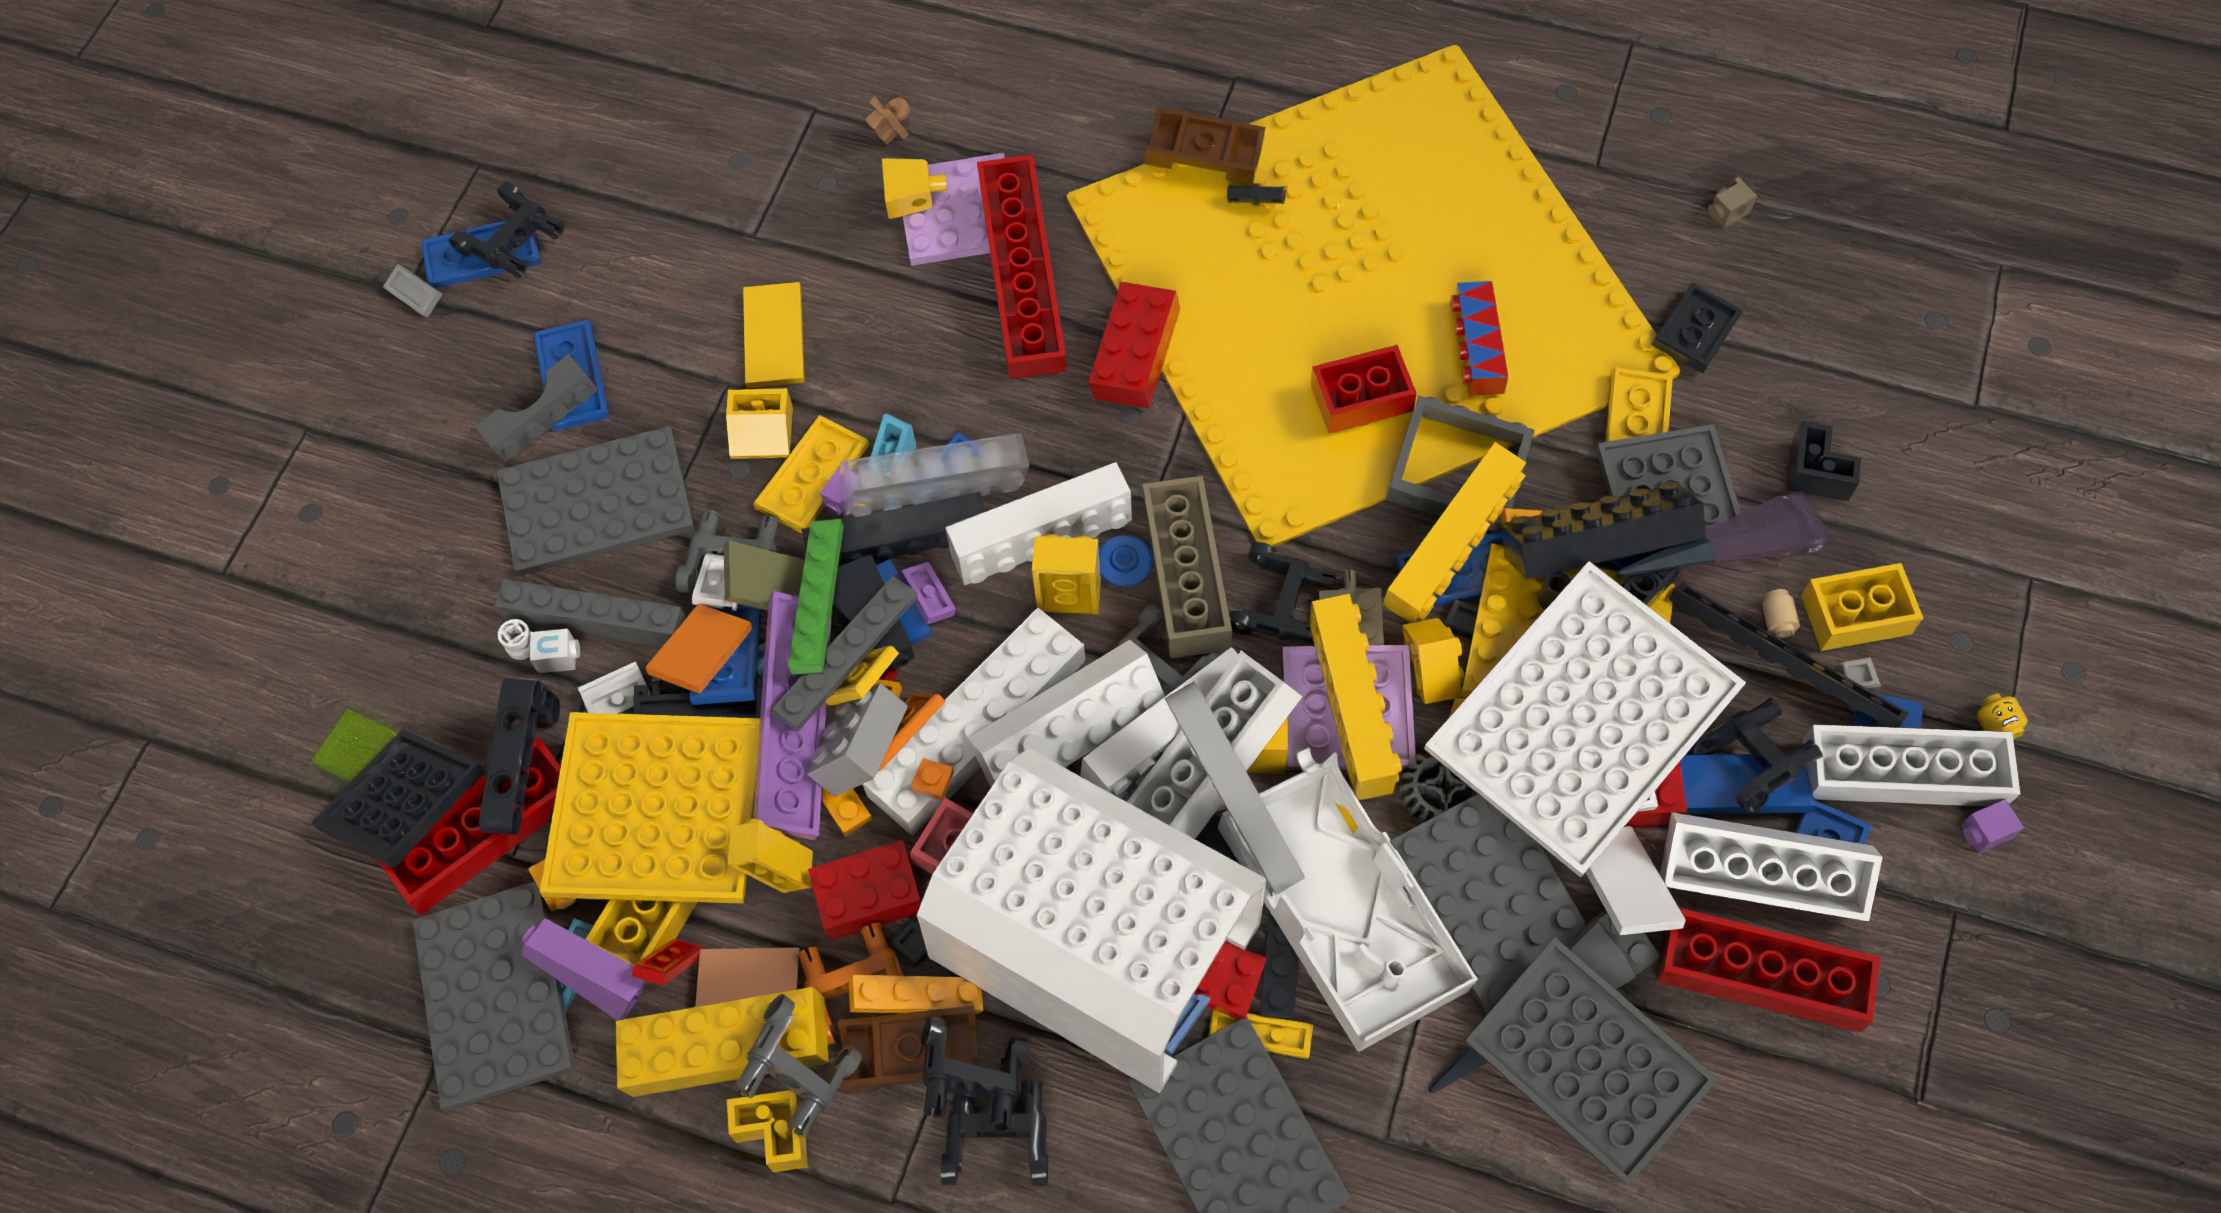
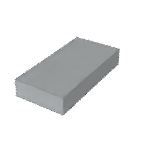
[383,264,443,318]

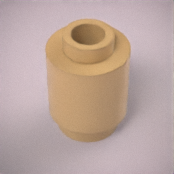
[1762,589,1800,638]

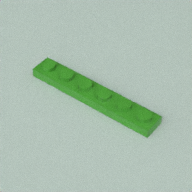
[788,519,844,675]

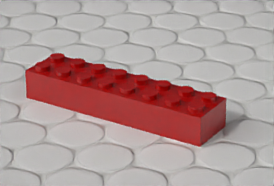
[977,154,1067,379]

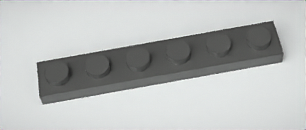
[772,576,917,732]

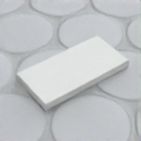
[1586,826,1685,935]

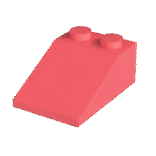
[910,797,973,875]

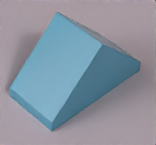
[867,413,916,480]

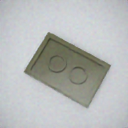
[723,540,805,610]

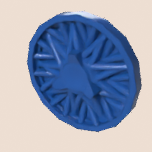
[1099,535,1153,588]

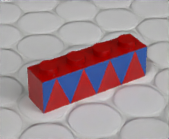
[1450,281,1508,396]

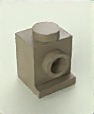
[1708,177,1757,228]

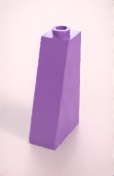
[521,918,647,1021]

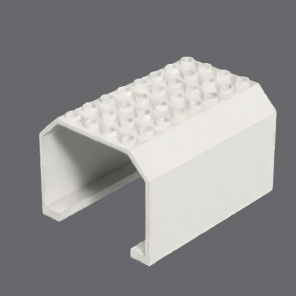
[917,749,1267,1094]

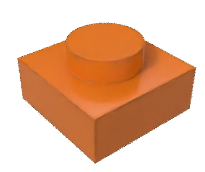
[911,758,954,801]

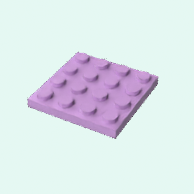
[903,153,1005,266]
[1282,645,1416,771]

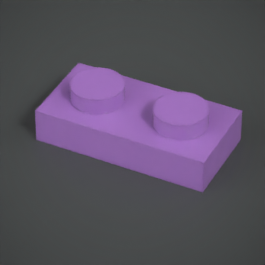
[900,562,956,625]

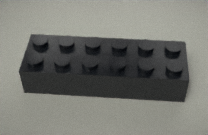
[1501,482,1706,579]

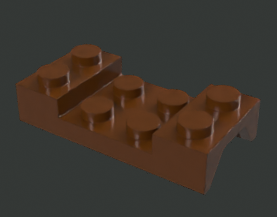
[1144,107,1266,185]
[838,1006,980,1094]

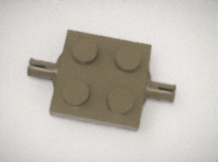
[1319,570,1384,645]

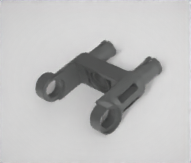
[676,509,779,594]
[1115,603,1219,696]
[733,994,862,1137]

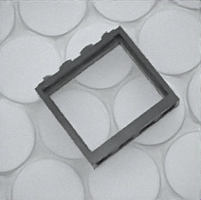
[1386,395,1535,533]

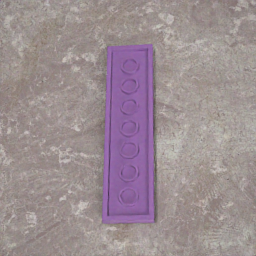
[753,591,832,840]

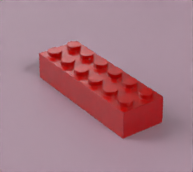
[377,737,561,916]
[1656,908,1880,1033]

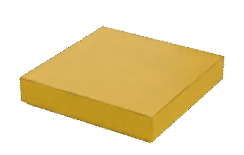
[825,646,899,706]

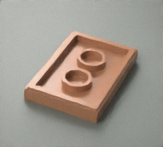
[695,948,801,1007]

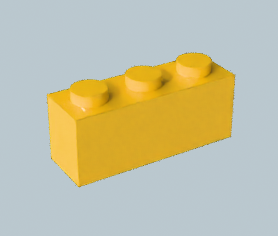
[728,819,813,893]

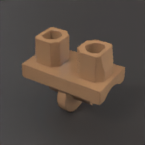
[864,96,910,145]

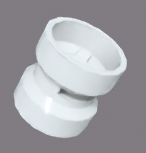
[498,619,531,660]

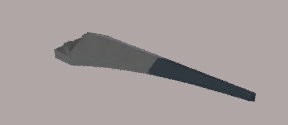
[1429,910,1661,1093]

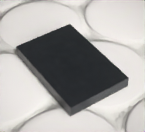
[1651,283,1743,373]

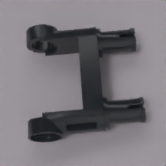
[448,181,564,278]
[1229,542,1337,644]
[1690,697,1823,813]
[921,1016,1028,1133]
[941,1080,1048,1186]

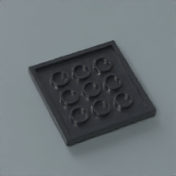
[311,730,485,869]

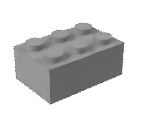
[807,683,908,797]

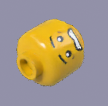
[1976,693,2028,740]

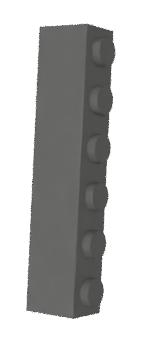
[494,579,686,647]

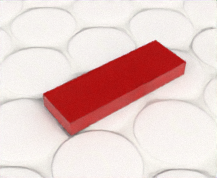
[632,939,704,985]

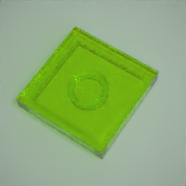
[312,709,398,782]

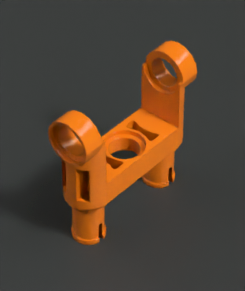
[798,923,904,1046]

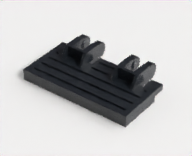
[633,676,762,718]

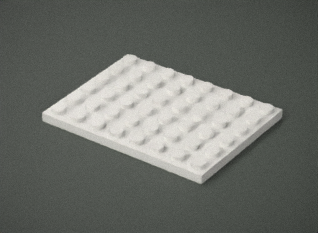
[1424,562,1746,877]

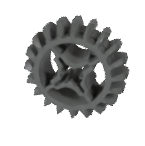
[1399,752,1479,825]

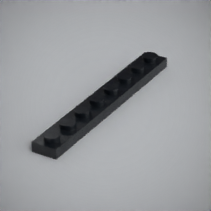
[1669,582,1909,728]

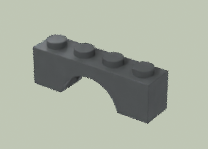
[475,354,598,463]

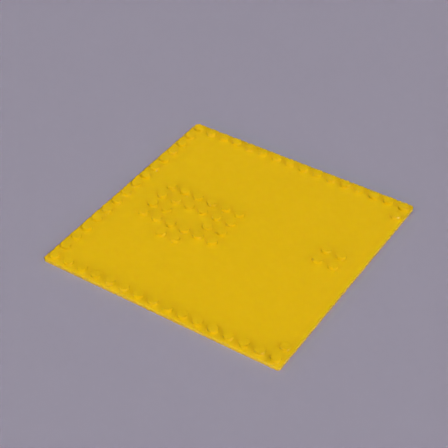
[1067,45,1680,547]

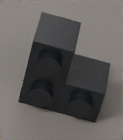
[1787,421,1861,501]

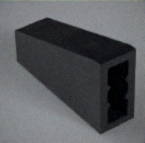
[832,554,915,670]

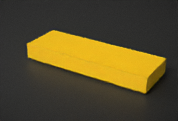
[1208,1010,1313,1059]

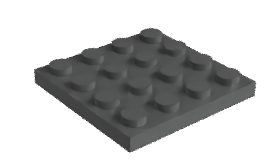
[1595,424,1748,559]

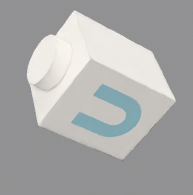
[530,629,580,673]

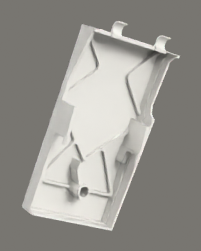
[1218,748,1478,1052]

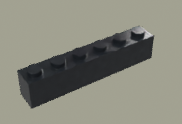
[802,491,985,567]

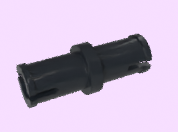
[1227,183,1286,206]

